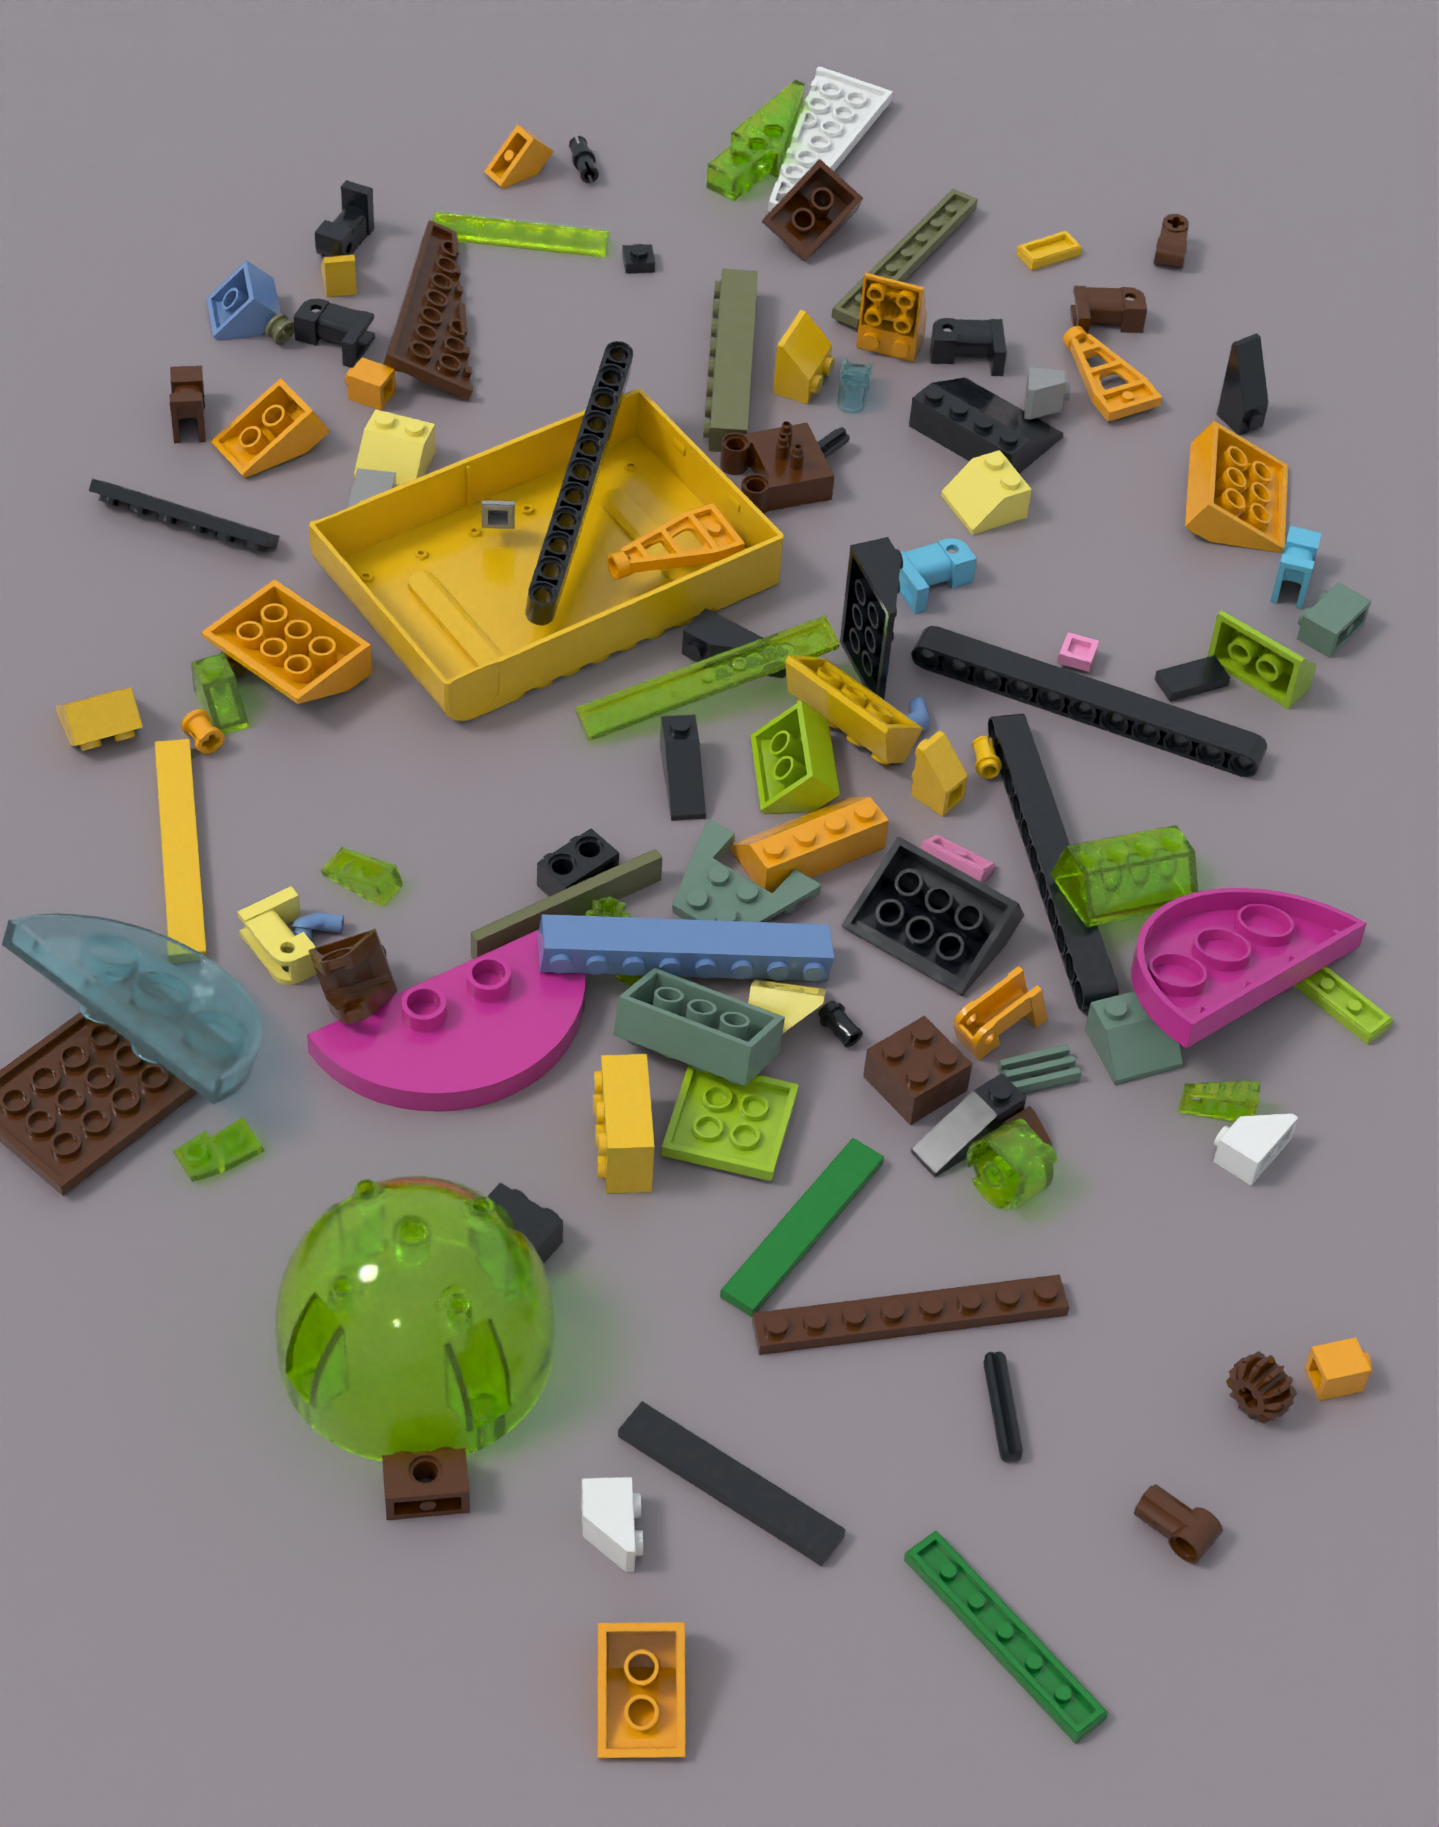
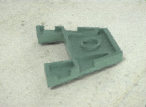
[672,819,821,922]

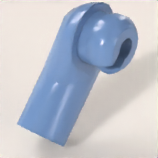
[907,697,930,733]

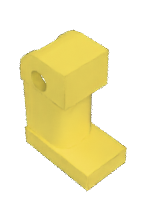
[237,886,317,985]

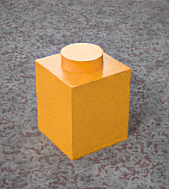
[345,357,396,410]
[1304,1337,1372,1401]

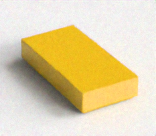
[1016,231,1082,271]

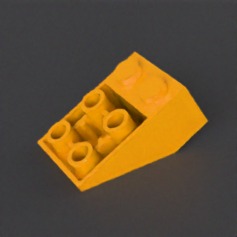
[856,273,927,362]

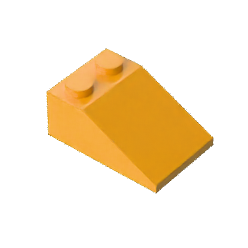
[210,378,330,478]
[598,1622,686,1758]

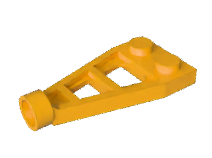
[1062,326,1162,422]
[607,503,745,580]

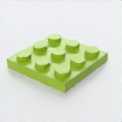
[661,1064,799,1181]

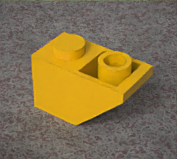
[911,730,968,817]

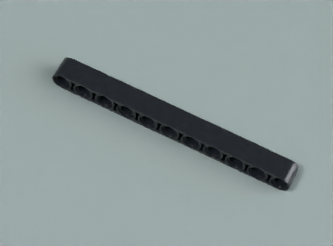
[525,341,633,625]
[911,626,1267,777]
[988,713,1119,1011]

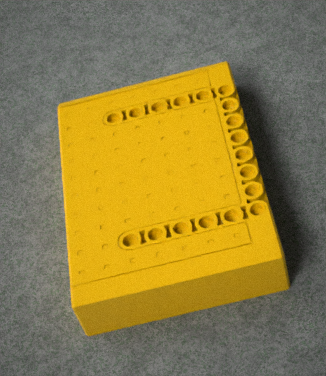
[309,389,784,721]

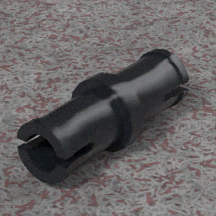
[569,136,599,183]

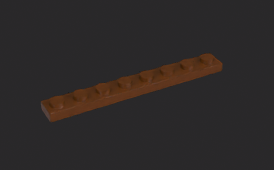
[752,1274,1069,1355]

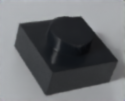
[622,244,655,274]

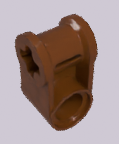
[1154,214,1189,268]

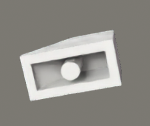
[1213,1113,1298,1186]

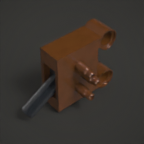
[720,421,850,514]

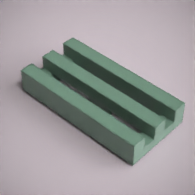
[998,1044,1082,1094]

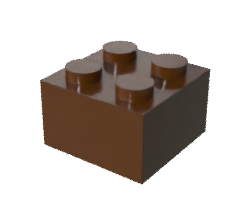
[863,1015,972,1125]

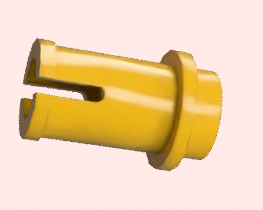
[972,736,1002,779]

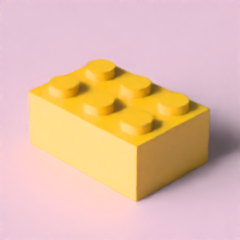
[593,1054,654,1194]

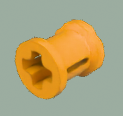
[181,709,225,754]

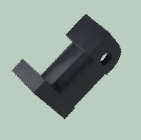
[314,180,374,257]
[293,298,375,368]
[930,318,1007,376]

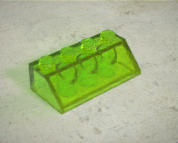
[1050,825,1198,927]

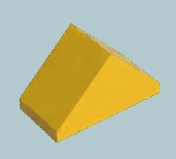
[321,255,357,298]

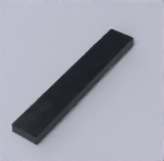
[618,1401,845,1566]

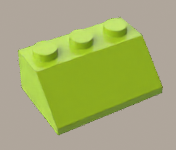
[1207,610,1317,709]
[750,700,840,814]

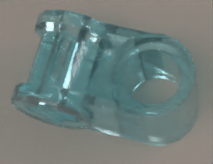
[837,358,873,413]

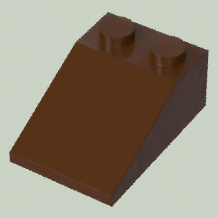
[761,159,863,261]

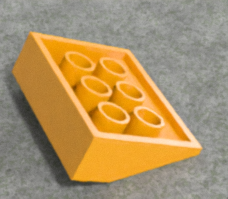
[1185,421,1288,553]
[201,579,373,704]

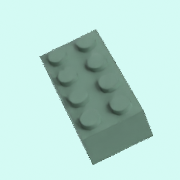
[613,968,785,1086]

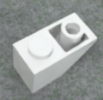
[581,1477,643,1572]

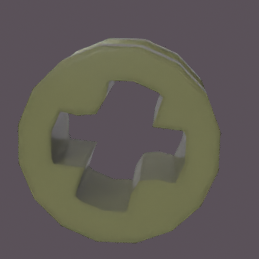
[265,313,294,345]

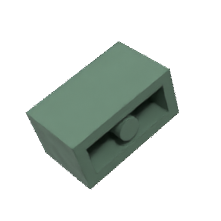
[1297,582,1371,658]

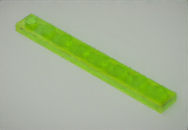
[575,615,839,742]

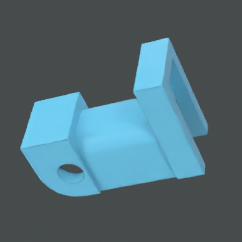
[1270,526,1322,609]
[899,538,977,614]

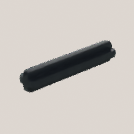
[983,1351,1023,1462]

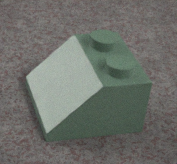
[1085,991,1183,1085]

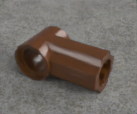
[1134,1484,1223,1563]

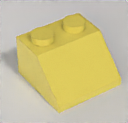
[354,409,436,486]
[941,450,1032,535]

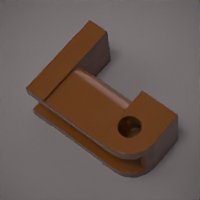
[1070,286,1147,334]
[169,365,206,443]

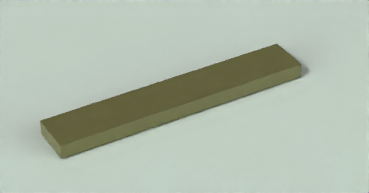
[470,849,662,959]

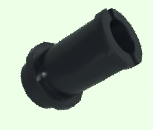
[818,1001,863,1048]

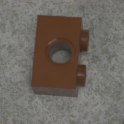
[382,1447,470,1520]

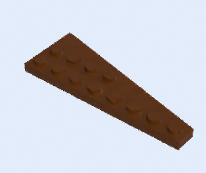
[383,220,474,400]

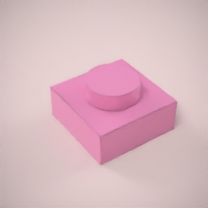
[1057,632,1100,672]

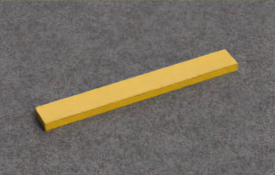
[155,739,207,963]

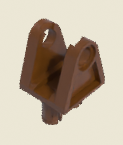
[308,929,398,1024]

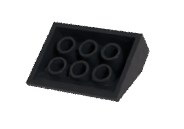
[909,377,1064,474]
[840,537,903,700]
[841,836,1025,996]

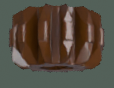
[1226,1351,1297,1423]

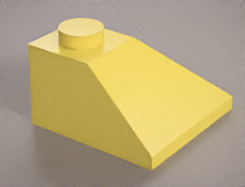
[748,979,827,1034]

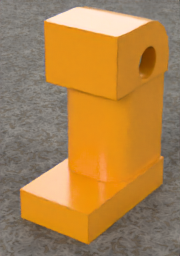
[953,966,1048,1061]

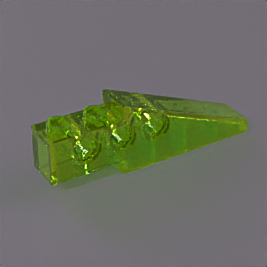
[706,79,805,201]

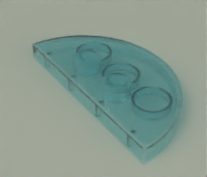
[2,913,263,1104]

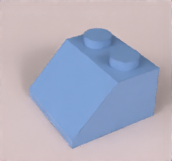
[206,260,281,340]

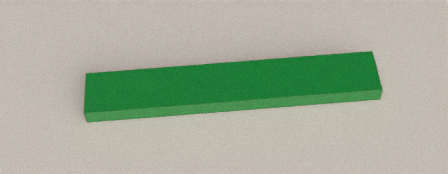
[720,1138,884,1317]
[904,1530,1109,1744]

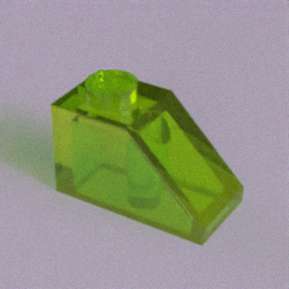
[191,653,249,734]

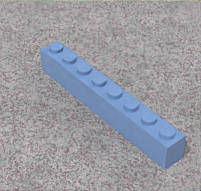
[537,914,834,982]

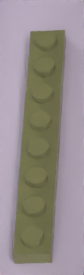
[832,189,978,329]

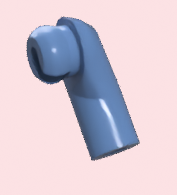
[292,912,344,940]

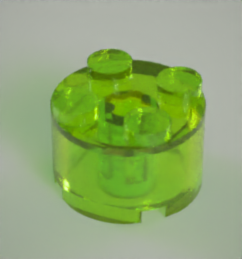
[966,1118,1057,1210]

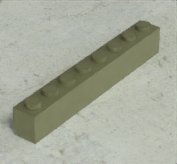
[703,269,758,452]

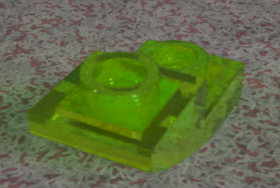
[173,1117,265,1182]

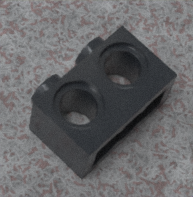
[537,828,619,896]

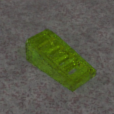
[321,847,403,906]
[1178,1081,1260,1122]

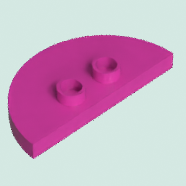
[1131,888,1367,1048]
[307,930,586,1112]

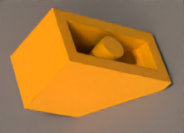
[484,124,554,188]

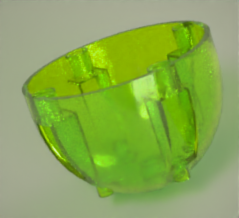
[275,1176,555,1462]

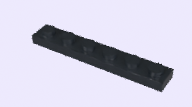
[89,479,280,552]

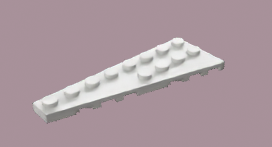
[768,66,893,212]

